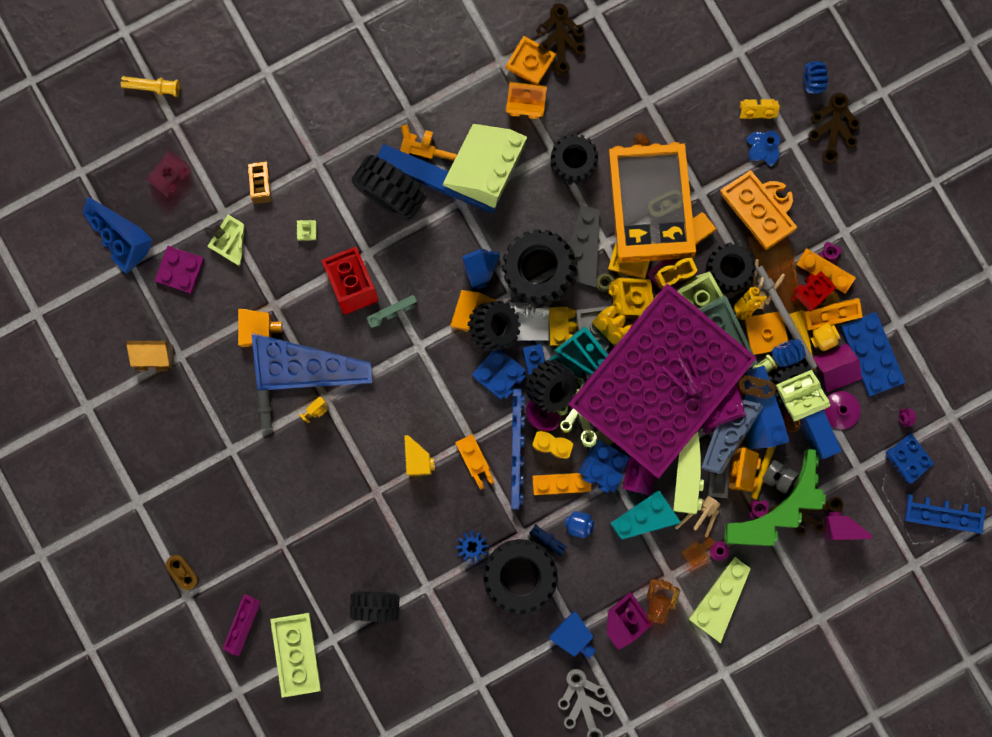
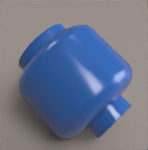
[565,511,595,538]

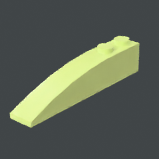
[673,431,704,514]

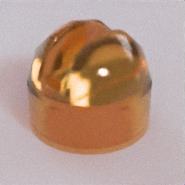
[634,132,650,147]

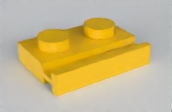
[299,396,329,423]

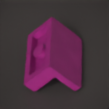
[622,456,656,495]

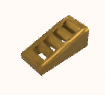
[248,162,272,204]

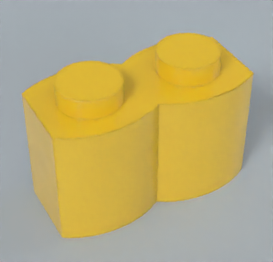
[655,258,698,289]
[532,431,573,459]

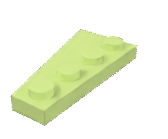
[689,557,751,643]

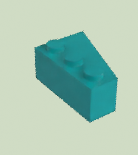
[553,326,608,376]
[609,491,681,539]

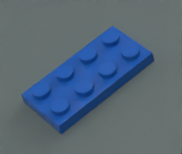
[840,312,905,397]

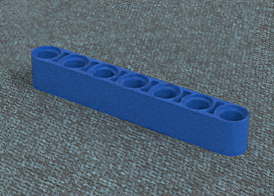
[377,144,501,213]

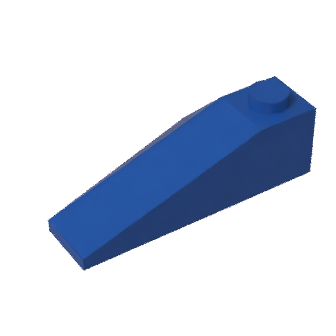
[83,197,152,274]
[462,249,500,291]

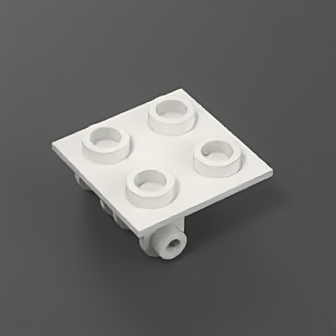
[510,303,549,341]

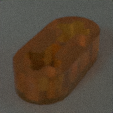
[738,376,776,399]

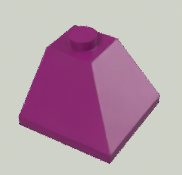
[824,512,872,540]
[607,592,653,650]

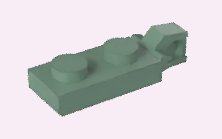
[366,295,417,328]

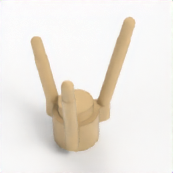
[752,259,785,309]
[675,496,720,538]

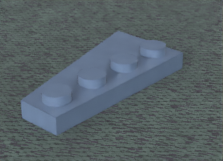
[701,400,764,474]

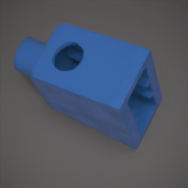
[548,611,596,659]

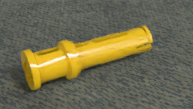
[121,76,180,97]

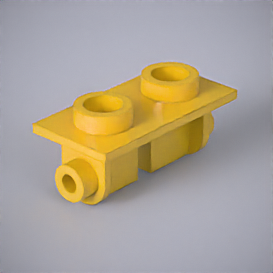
[740,99,780,119]
[733,287,767,320]

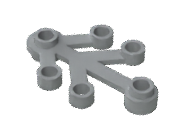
[558,669,613,737]

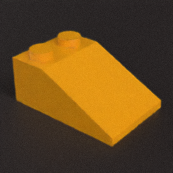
[728,447,761,492]

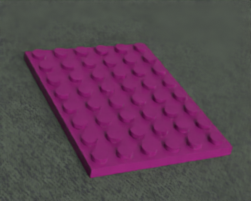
[568,283,757,478]

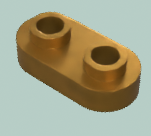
[166,555,198,590]

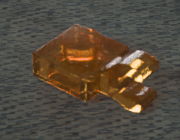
[681,536,715,568]

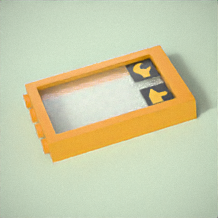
[608,142,696,263]

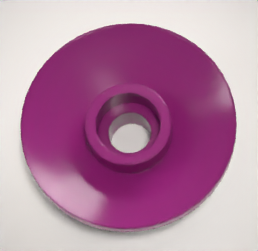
[823,391,861,429]
[526,400,562,432]

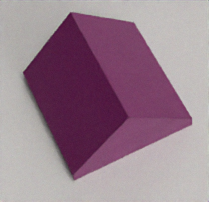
[813,344,862,393]

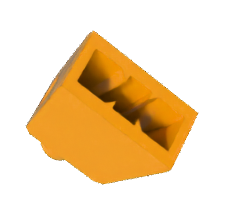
[238,309,283,347]

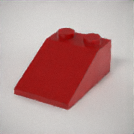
[321,246,379,315]

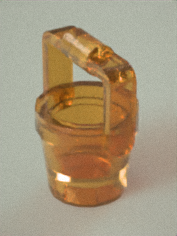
[646,580,680,624]

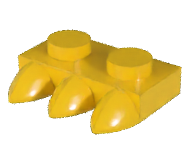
[592,306,632,346]
[549,307,577,346]

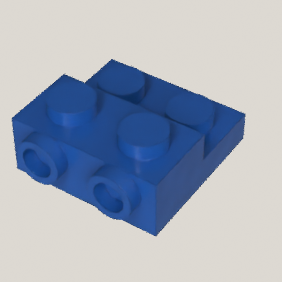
[472,349,526,400]
[578,439,630,493]

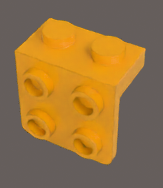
[505,82,547,119]

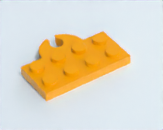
[720,170,797,250]

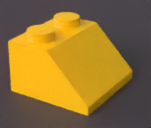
[405,435,435,476]

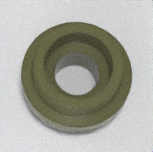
[596,273,614,293]

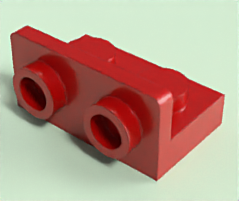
[790,271,837,312]

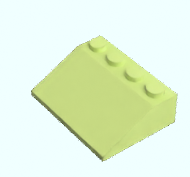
[443,124,527,208]

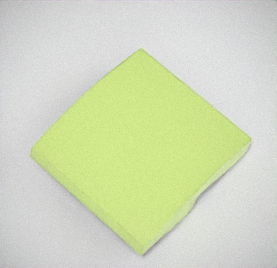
[776,370,830,422]

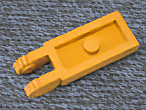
[455,434,495,490]

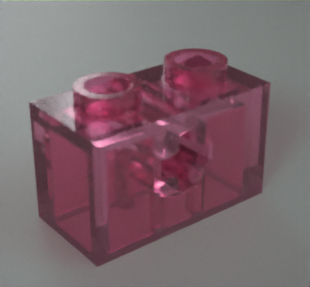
[146,150,190,197]

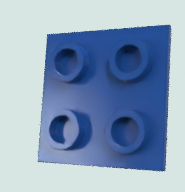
[885,433,934,484]

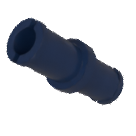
[529,524,567,556]

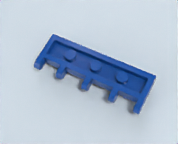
[904,494,986,534]

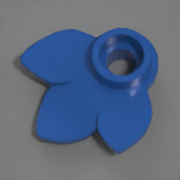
[746,131,780,167]

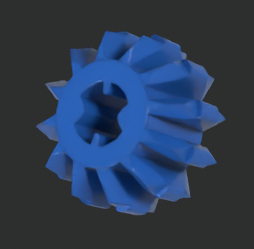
[802,61,829,94]
[772,339,806,367]
[456,530,489,564]

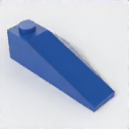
[744,365,789,449]

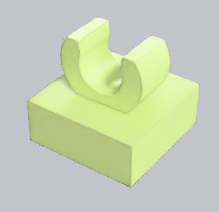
[297,220,317,241]

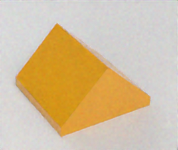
[450,290,497,332]

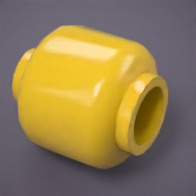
[810,323,841,351]

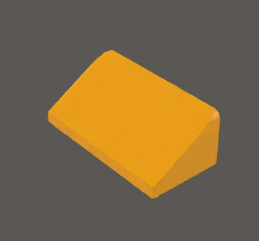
[684,212,717,245]

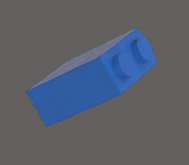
[798,410,842,460]

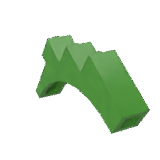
[724,450,826,546]

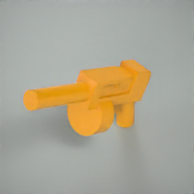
[400,124,457,161]

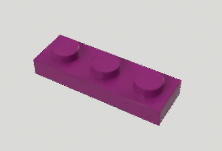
[222,594,261,656]

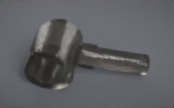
[204,224,226,239]

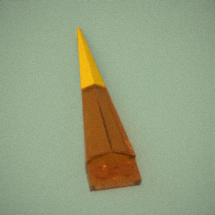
[747,235,815,371]

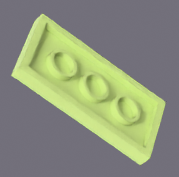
[270,613,321,697]

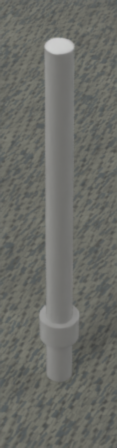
[756,265,817,369]

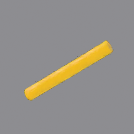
[750,446,776,500]

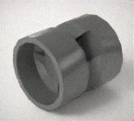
[762,460,799,495]

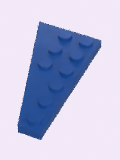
[252,333,373,391]
[511,389,525,509]

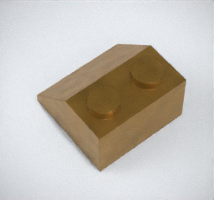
[127,341,173,372]

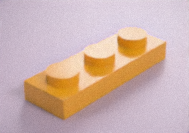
[796,248,856,294]
[803,298,863,330]
[532,473,592,495]

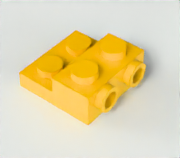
[609,278,654,320]

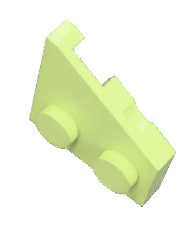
[208,215,245,266]

